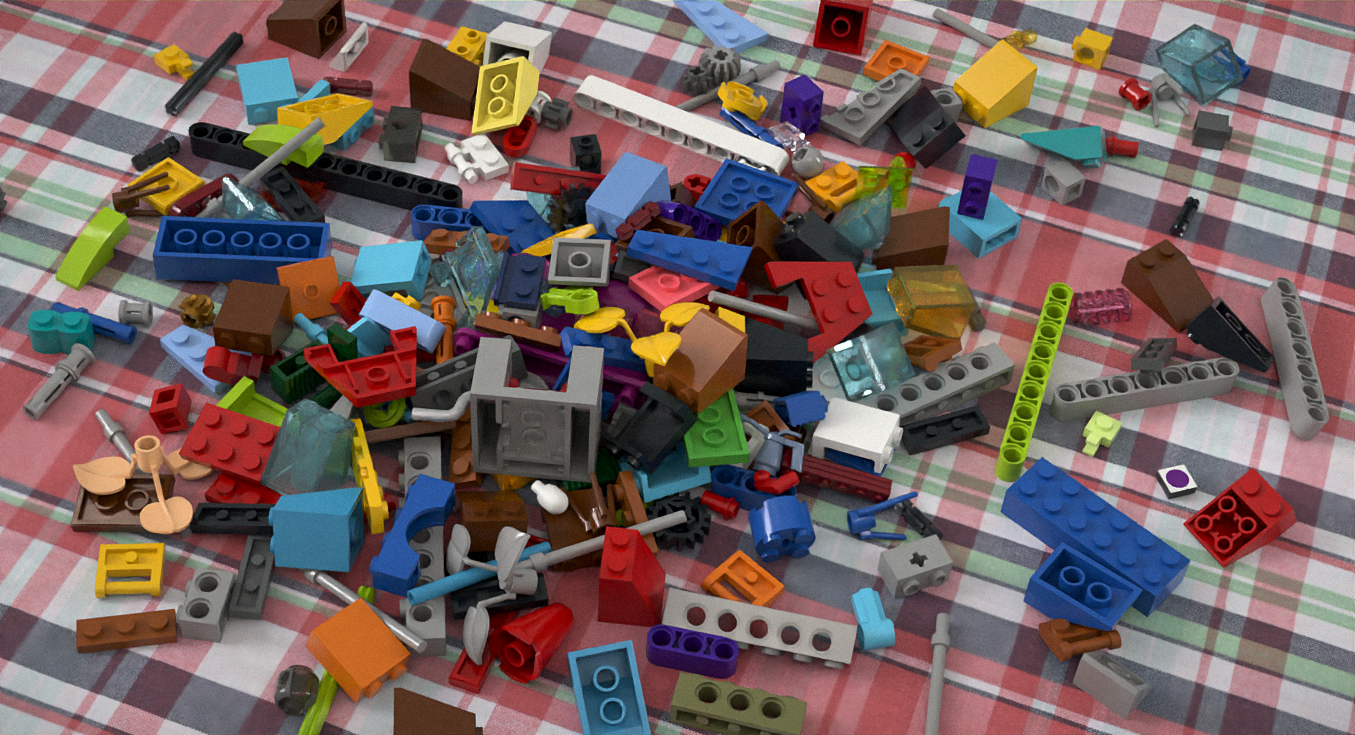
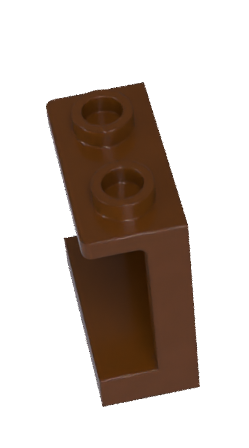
[541,487,605,572]

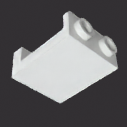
[812,397,903,474]

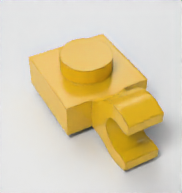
[153,44,194,80]

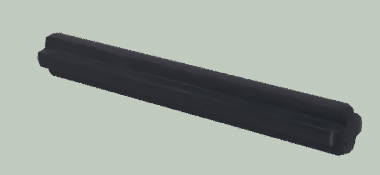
[165,32,244,116]

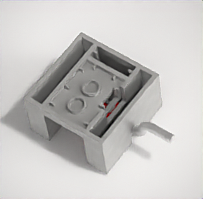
[412,337,604,483]

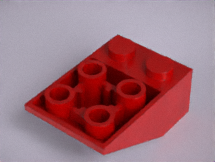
[1183,468,1297,568]

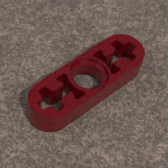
[169,174,239,217]

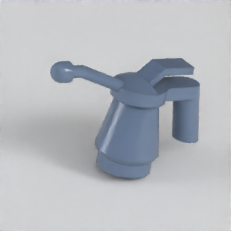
[740,414,805,477]

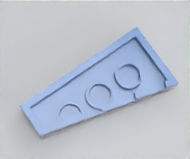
[673,0,769,53]

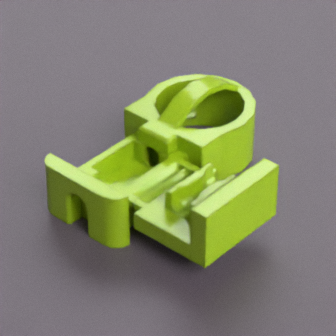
[541,285,600,315]

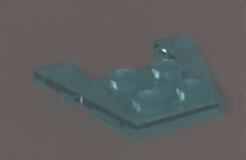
[431,226,501,331]

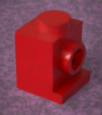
[149,383,192,435]

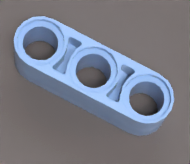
[359,289,446,354]

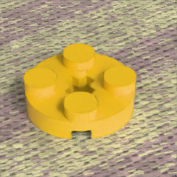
[717,81,768,120]

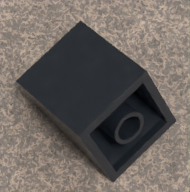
[773,210,865,300]
[737,316,813,397]

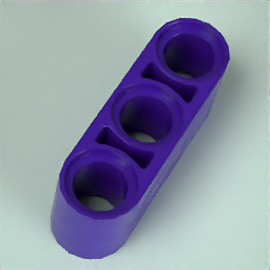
[656,200,722,242]
[646,624,739,679]

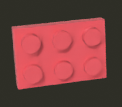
[628,265,720,312]

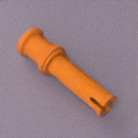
[431,295,457,364]

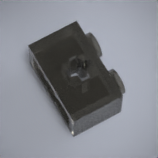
[379,106,423,163]

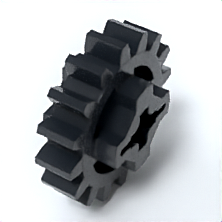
[547,182,595,235]
[646,491,711,552]

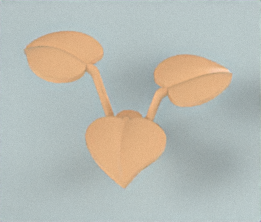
[73,435,213,534]

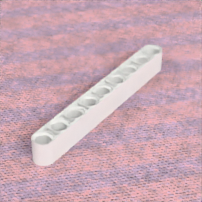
[573,75,790,176]

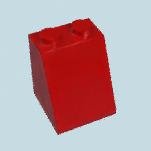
[813,0,873,55]
[597,526,666,627]

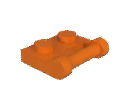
[701,549,785,607]

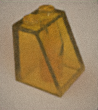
[887,264,975,340]

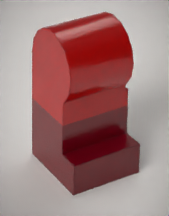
[202,346,264,386]

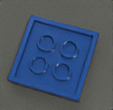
[694,158,799,226]

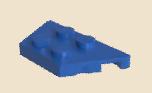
[469,200,556,260]

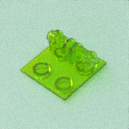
[853,156,913,208]

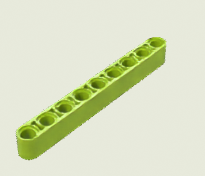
[995,282,1073,482]

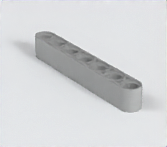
[1261,277,1329,440]
[1050,358,1239,421]

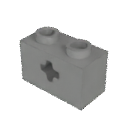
[877,534,953,598]

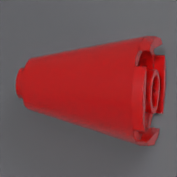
[489,602,574,683]

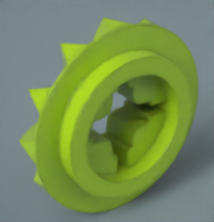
[363,397,408,429]

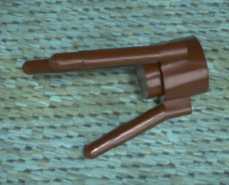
[112,172,170,218]
[784,173,835,225]
[560,472,619,537]

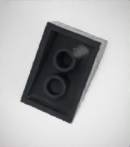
[887,85,966,169]
[1185,296,1275,373]

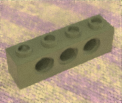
[669,672,808,735]

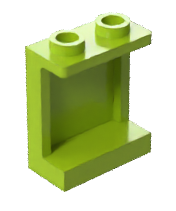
[216,376,304,454]

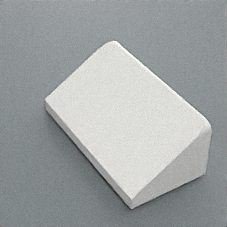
[329,22,369,72]

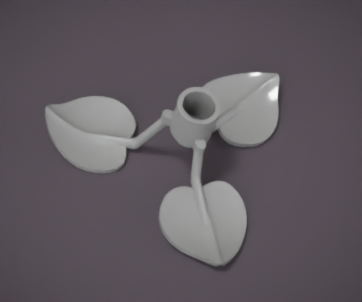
[446,524,538,665]

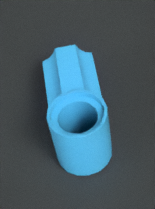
[851,588,895,651]

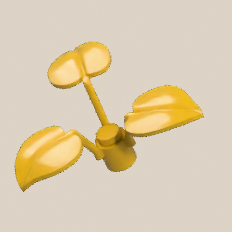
[574,302,710,377]

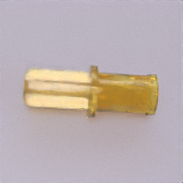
[998,28,1037,50]

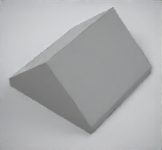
[548,238,611,287]
[1072,650,1153,720]

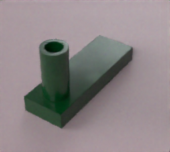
[309,323,358,413]

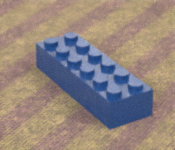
[152,216,332,284]
[1000,457,1191,618]

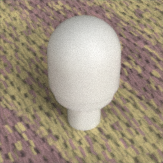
[531,480,568,515]

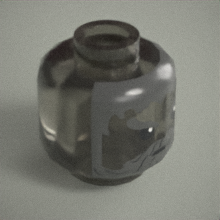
[274,665,319,717]

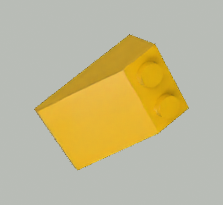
[277,93,373,148]

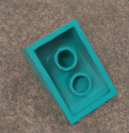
[1021,126,1107,169]

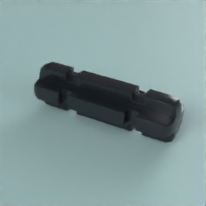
[131,136,181,171]
[1170,196,1200,238]
[894,500,943,541]

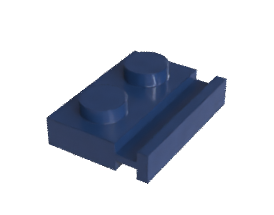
[494,252,546,311]

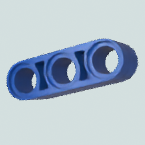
[411,205,490,241]
[710,464,797,511]

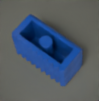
[773,391,828,427]

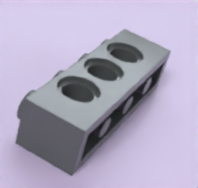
[407,335,528,422]

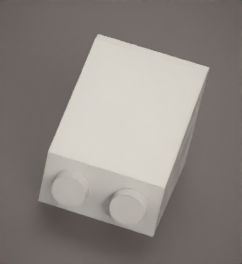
[483,22,552,75]

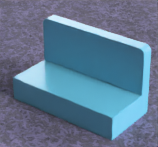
[347,316,393,358]

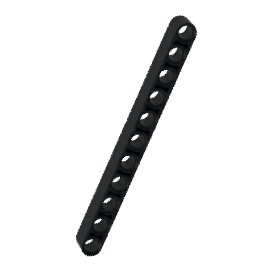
[188,122,463,211]

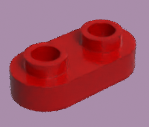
[503,115,537,158]

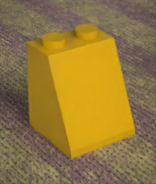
[953,40,1038,128]

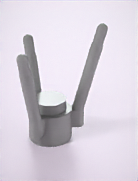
[1148,73,1191,127]

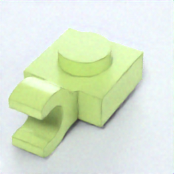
[1082,410,1122,457]

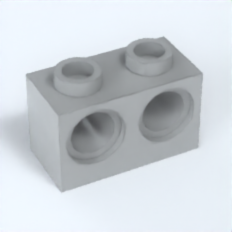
[176,567,236,643]

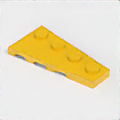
[349,418,389,534]

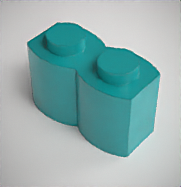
[27,310,95,355]

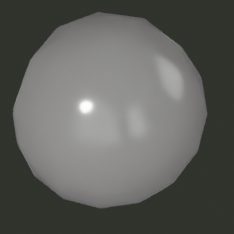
[791,146,824,179]

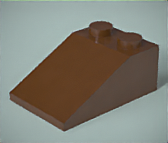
[1121,239,1214,333]
[455,490,528,552]

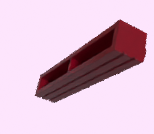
[778,449,893,504]

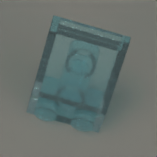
[829,185,893,251]

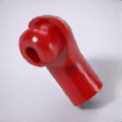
[753,470,799,495]

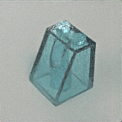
[1155,24,1243,106]
[826,322,915,402]
[261,398,355,496]

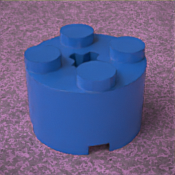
[748,496,816,563]

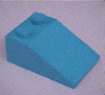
[566,640,651,735]

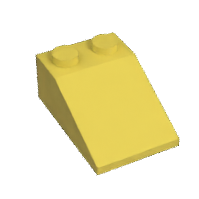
[472,56,540,135]

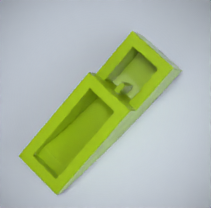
[243,125,324,168]
[55,206,130,291]

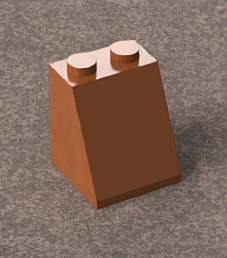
[653,307,748,414]

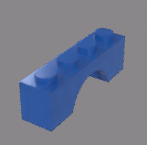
[369,474,456,598]

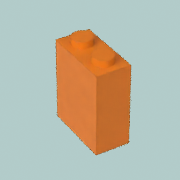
[305,597,411,703]

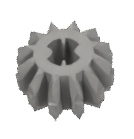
[699,45,741,85]

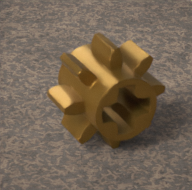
[179,293,216,329]

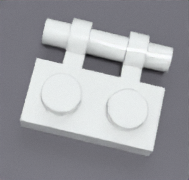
[445,133,509,184]

